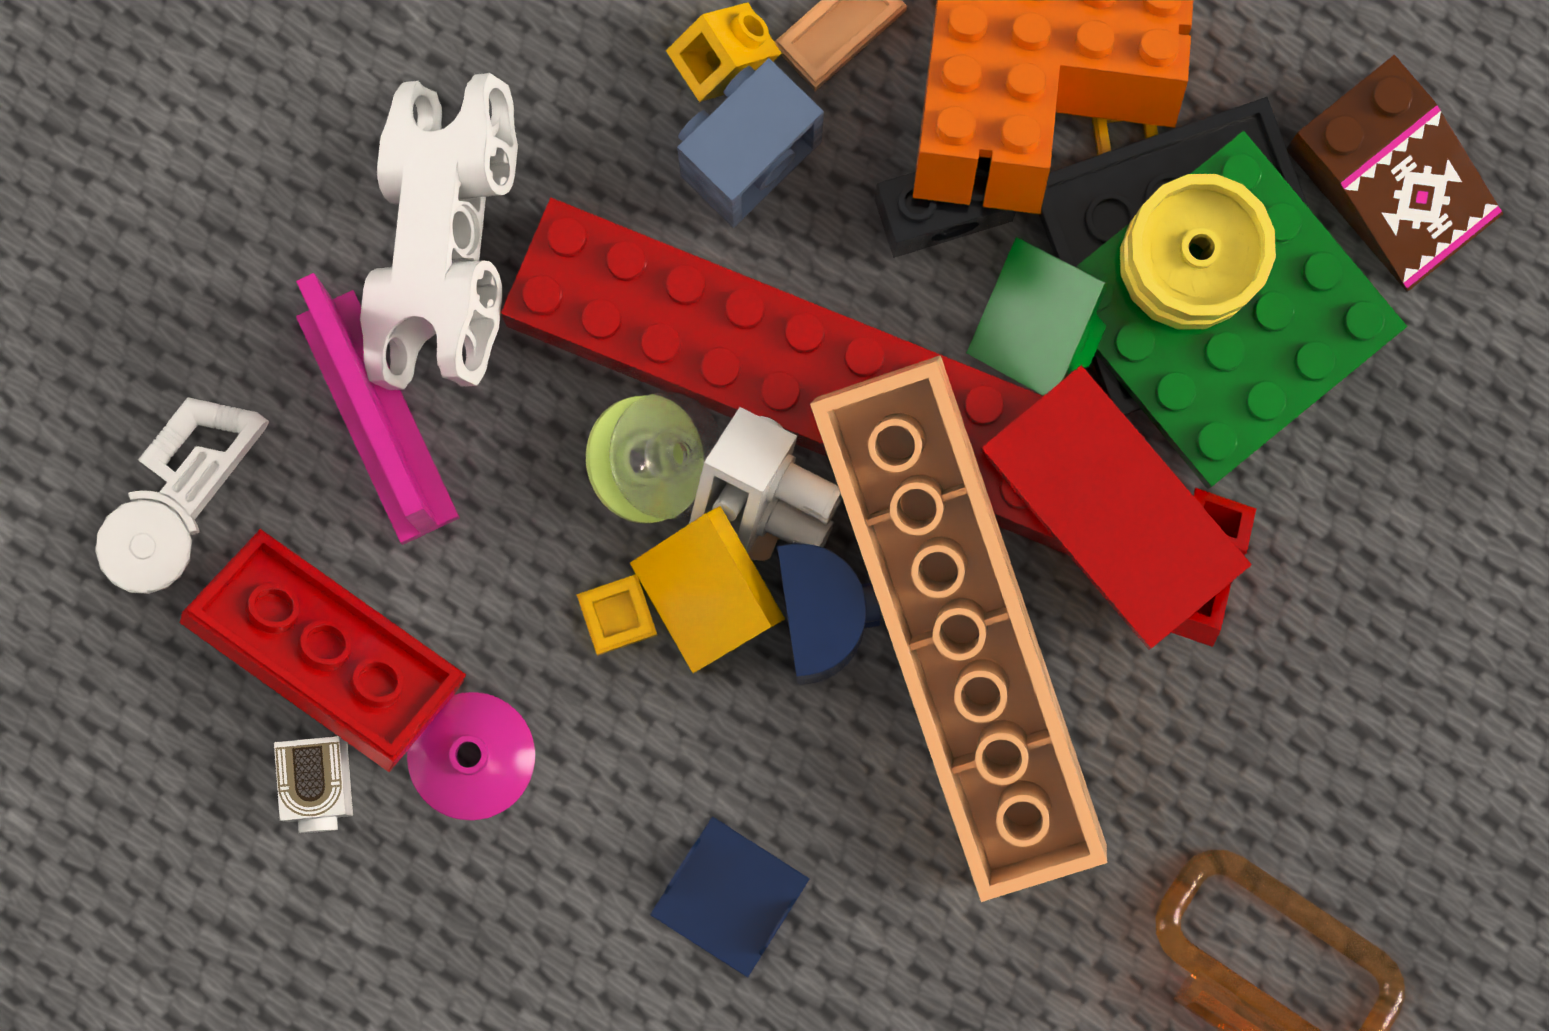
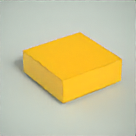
[576,574,658,656]

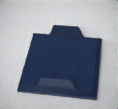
[650,816,810,978]

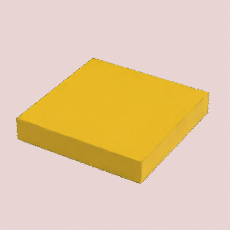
[630,506,785,673]

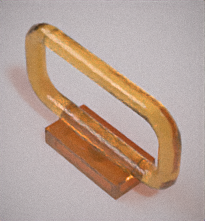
[1155,850,1405,1031]

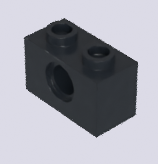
[875,157,1016,258]

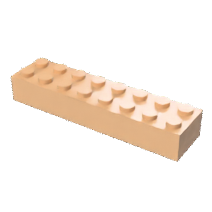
[810,355,1107,902]

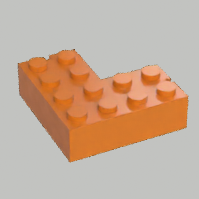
[913,0,1193,214]

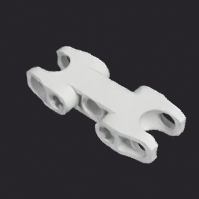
[360,73,518,390]

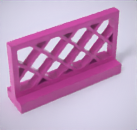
[296,273,460,545]

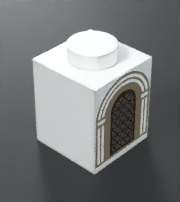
[274,736,353,833]

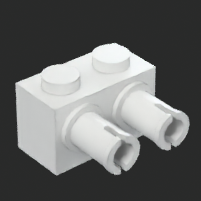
[689,407,842,553]

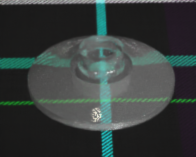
[609,392,722,519]

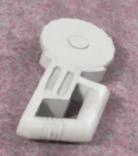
[95,397,269,594]

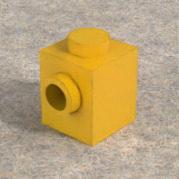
[666,2,782,102]

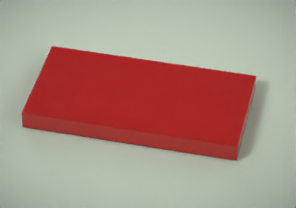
[980,365,1252,650]
[179,529,466,772]

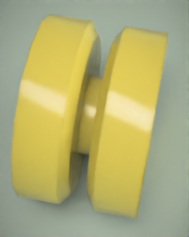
[1120,174,1276,329]

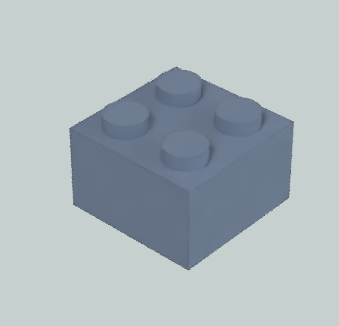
[677,58,824,228]

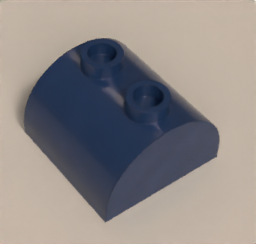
[777,544,881,685]

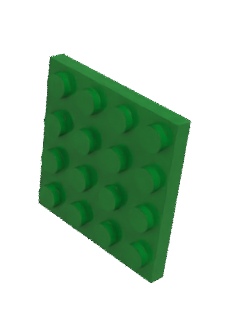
[1076,131,1408,489]

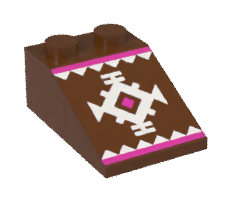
[1287,54,1503,292]

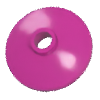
[407,692,535,820]

